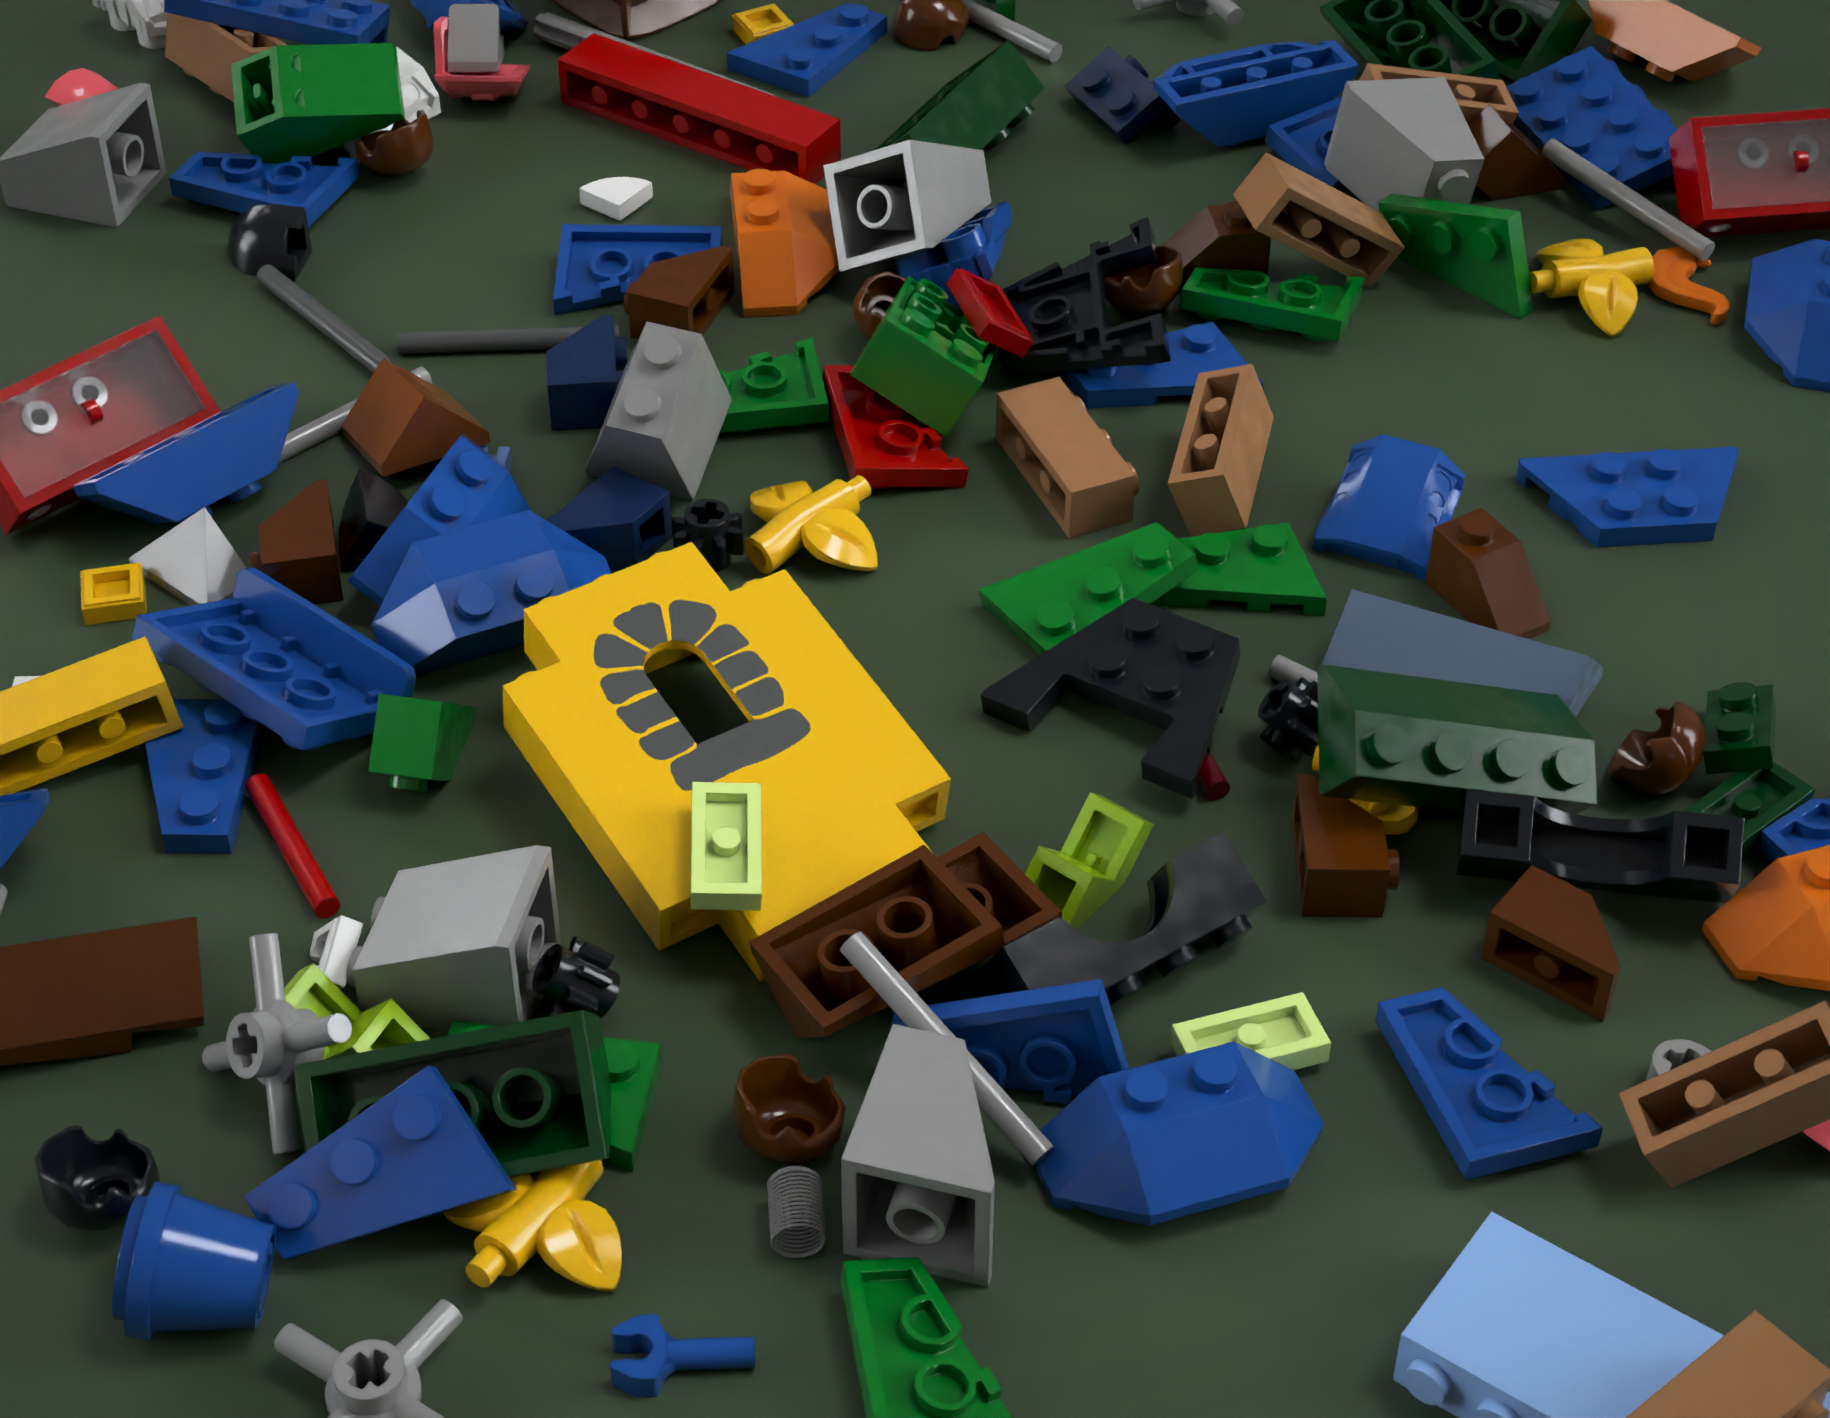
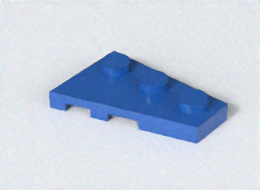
[145,699,265,854]
[890,979,1129,1104]

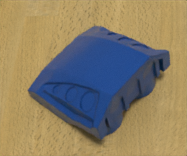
[894,200,1012,307]
[1312,434,1466,581]

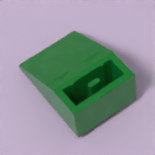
[231,43,405,164]
[850,276,997,437]

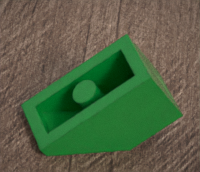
[368,694,477,792]

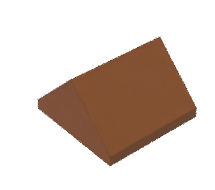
[341,358,491,477]

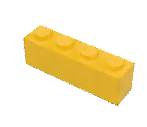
[0,636,183,795]

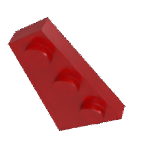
[822,365,969,489]

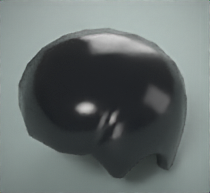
[34,1125,160,1231]

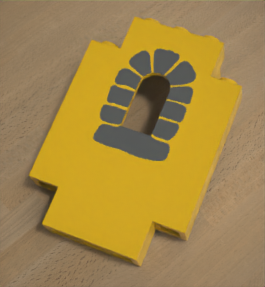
[502,542,951,982]

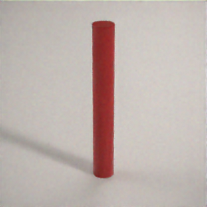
[245,774,341,919]

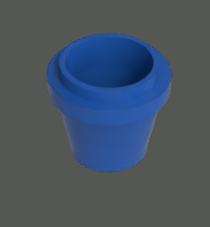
[112,1182,276,1340]

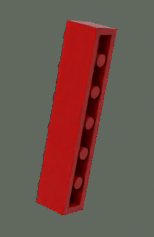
[557,33,841,184]

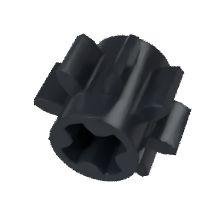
[671,499,744,572]
[1258,677,1319,759]
[532,936,620,1019]

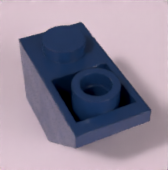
[547,315,628,431]
[547,466,673,572]

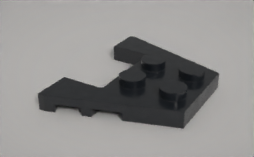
[999,217,1171,375]
[980,598,1240,799]

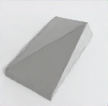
[128,507,246,606]

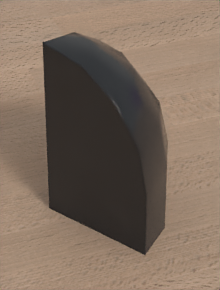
[228,204,312,282]
[339,468,408,569]

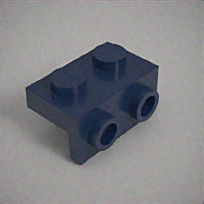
[1064,46,1180,144]

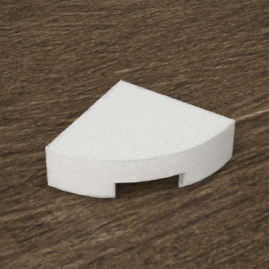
[579,177,653,221]
[310,915,363,989]

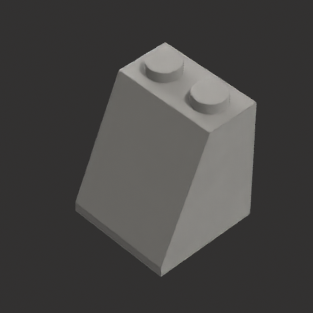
[1324,77,1484,211]
[0,83,167,228]
[823,140,992,272]
[585,322,732,501]
[347,845,562,1032]
[841,1024,995,1288]

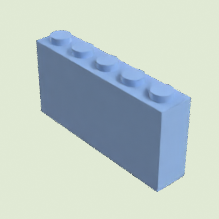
[1393,1212,1830,1418]

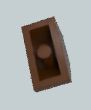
[1468,104,1568,201]
[1162,200,1271,293]
[623,246,735,339]
[249,479,344,605]
[1425,507,1551,639]
[1291,774,1400,917]
[1481,865,1621,1022]

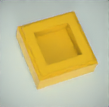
[732,3,794,44]
[80,563,147,626]

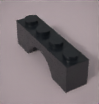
[1456,789,1744,904]
[982,831,1267,1007]

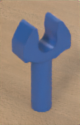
[610,1314,755,1397]

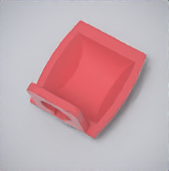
[433,17,530,102]

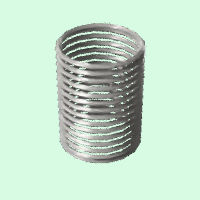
[767,1166,826,1258]

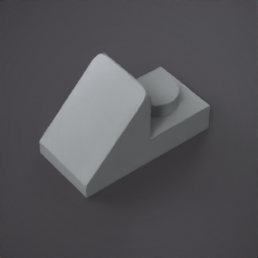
[448,4,505,72]

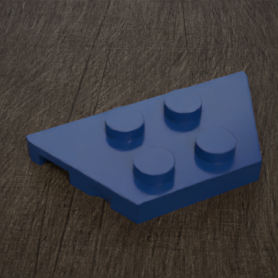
[1516,447,1739,547]

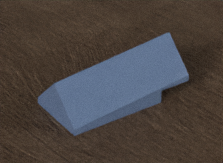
[1322,589,1604,717]

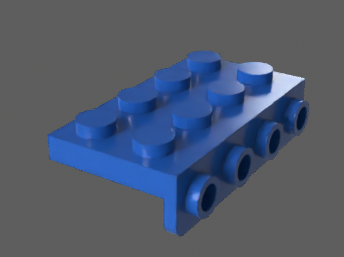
[164,0,390,45]
[1506,46,1678,211]
[132,567,416,751]

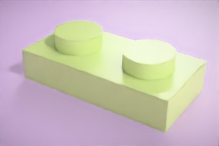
[690,782,762,911]
[1170,992,1331,1070]

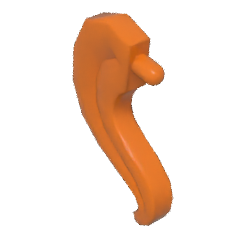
[1646,246,1730,325]

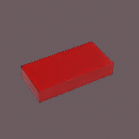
[946,268,1033,358]

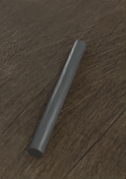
[257,264,396,373]
[398,325,620,354]

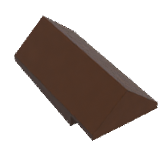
[749,832,1062,1038]
[0,917,204,1065]

